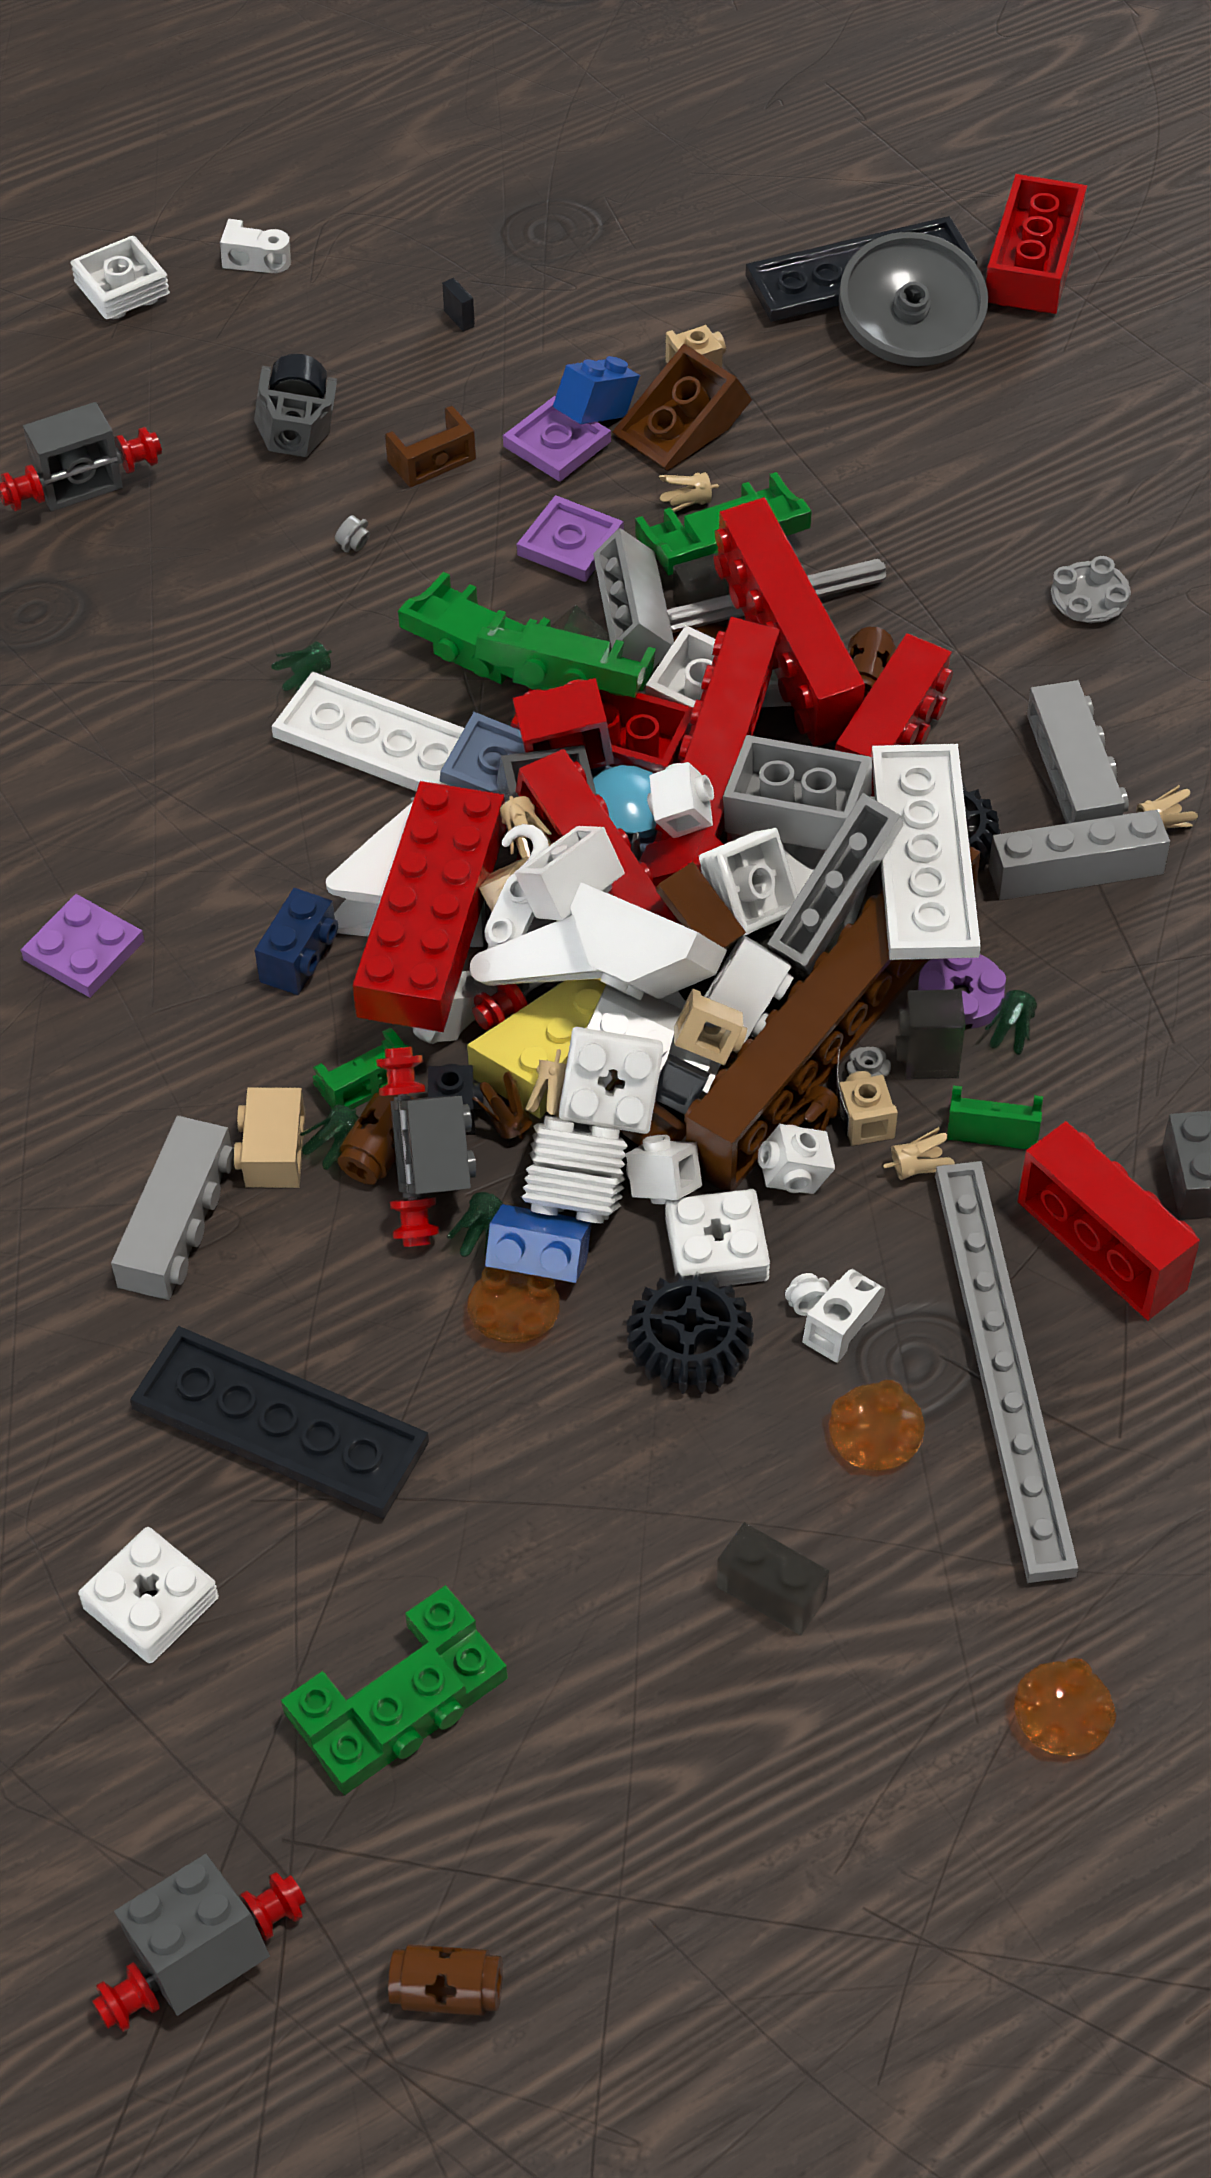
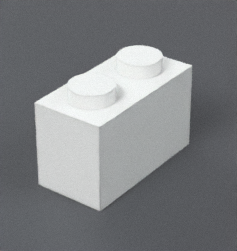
[514,826,625,921]

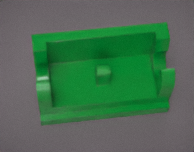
[313,1028,408,1117]
[947,1085,1044,1149]

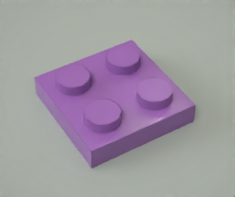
[503,396,611,482]
[517,495,624,582]
[21,894,144,998]

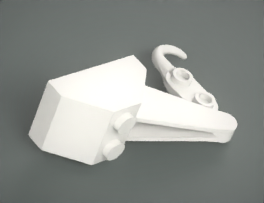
[470,824,727,1000]

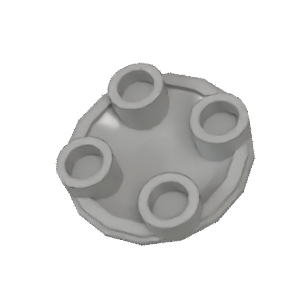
[1051,556,1131,623]

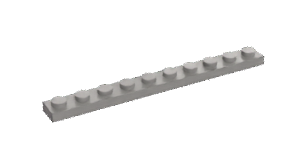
[935,1161,1078,1583]

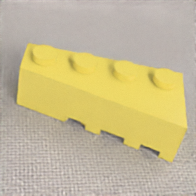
[467,979,606,1119]

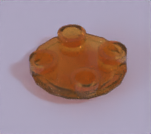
[468,1267,560,1343]
[829,1379,925,1471]
[1014,1658,1116,1757]

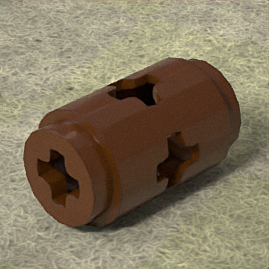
[847,626,896,700]
[338,1092,414,1185]
[388,1944,503,2016]

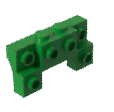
[635,472,812,576]
[398,572,578,684]
[475,610,656,698]
[281,1585,508,1796]

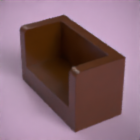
[385,405,476,488]

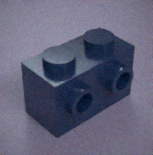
[254,888,338,995]

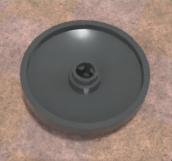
[838,232,988,366]

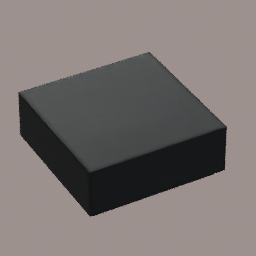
[442,278,475,332]
[655,1053,710,1114]

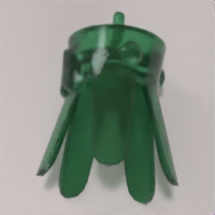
[271,641,332,692]
[985,990,1037,1055]
[299,1104,362,1170]
[447,1192,503,1257]

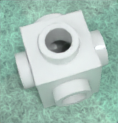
[758,1124,835,1194]

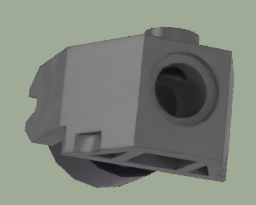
[254,354,337,457]

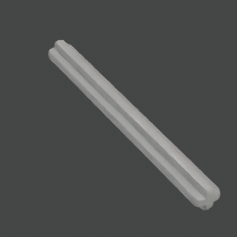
[667,559,886,633]

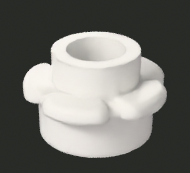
[785,1273,830,1316]

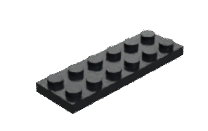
[745,216,977,322]
[130,1326,429,1519]

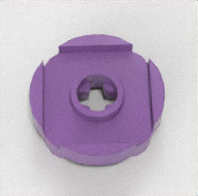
[918,954,1006,1029]

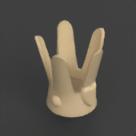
[659,472,719,512]
[1136,785,1198,830]
[500,796,552,858]
[525,1049,566,1117]
[883,1127,955,1180]

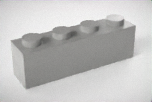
[593,528,674,668]
[1027,680,1129,824]
[767,793,904,975]
[988,809,1170,900]
[111,1116,234,1300]

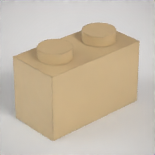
[234,1088,306,1188]

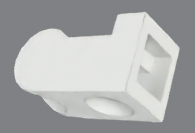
[220,219,291,273]
[802,1269,885,1364]

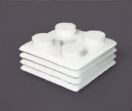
[70,236,170,319]
[699,828,798,936]
[559,1027,664,1134]
[529,1115,628,1178]
[521,1164,625,1223]
[665,1189,770,1287]
[78,1527,219,1663]

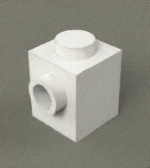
[647,762,714,838]
[626,1135,702,1204]

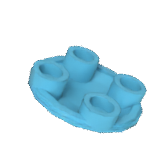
[593,765,656,838]

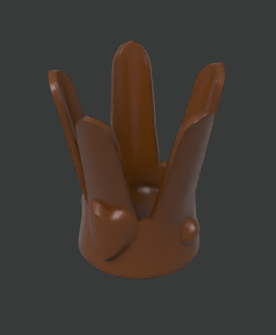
[472,1072,532,1140]
[782,1086,840,1131]

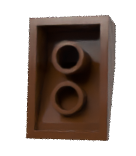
[612,344,752,471]

